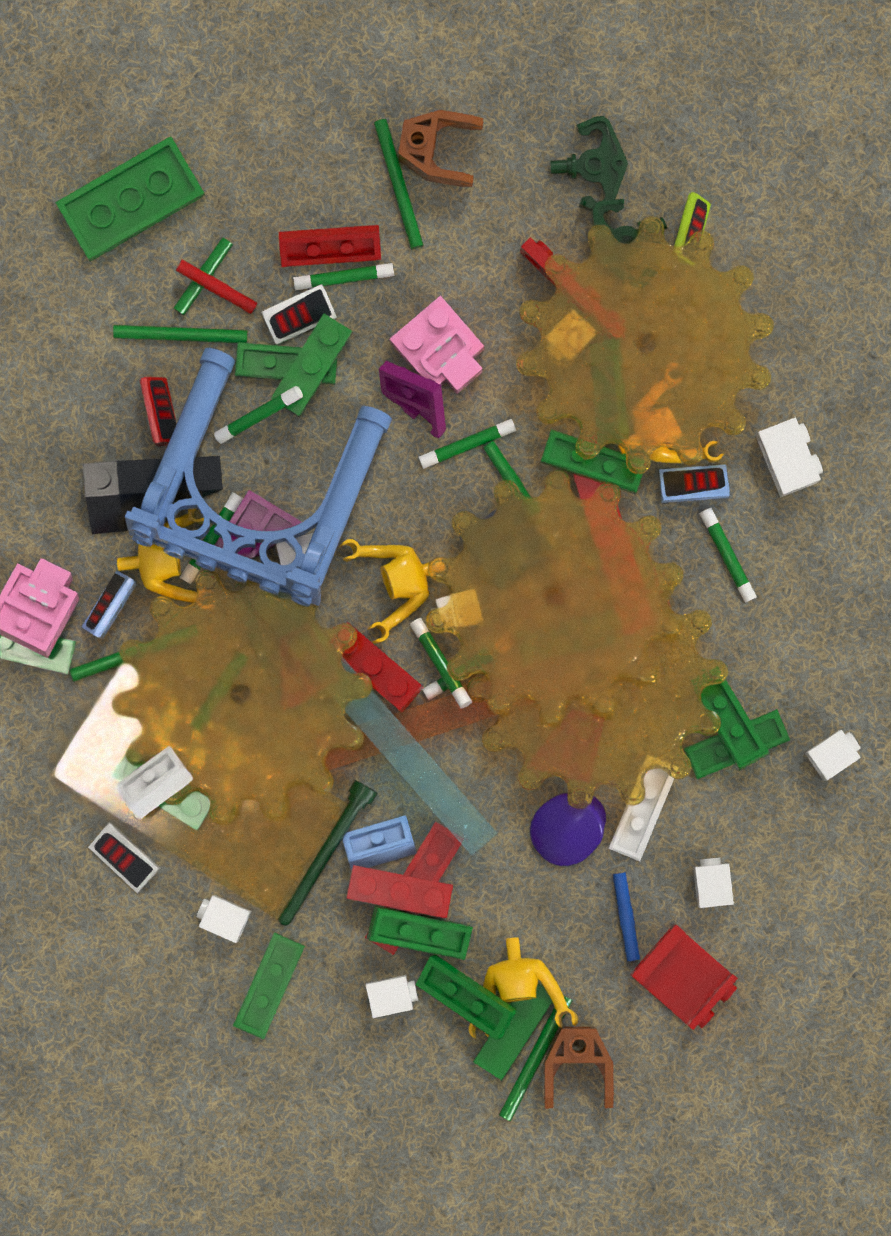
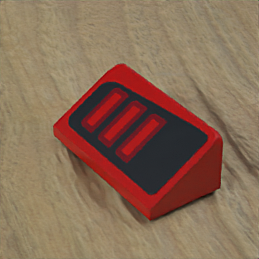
[140,377,177,447]

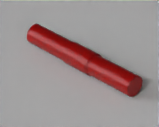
[175,259,257,314]

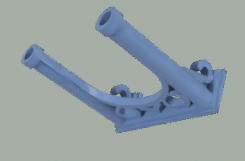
[125,348,392,607]

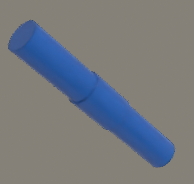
[612,872,640,962]

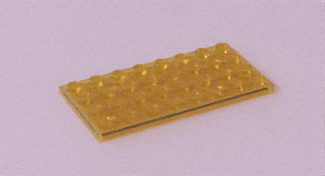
[51,661,348,920]

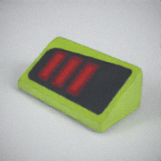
[670,192,711,267]

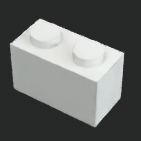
[755,417,823,498]

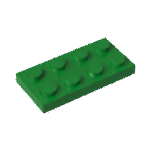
[55,136,205,262]

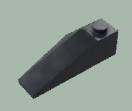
[83,456,223,534]

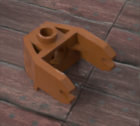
[398,110,484,187]
[544,1026,614,1109]

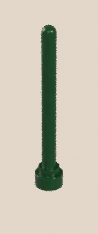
[278,779,378,926]

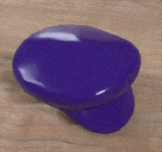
[530,792,607,866]

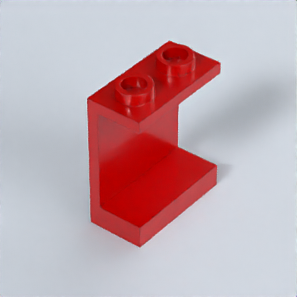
[630,924,738,1030]

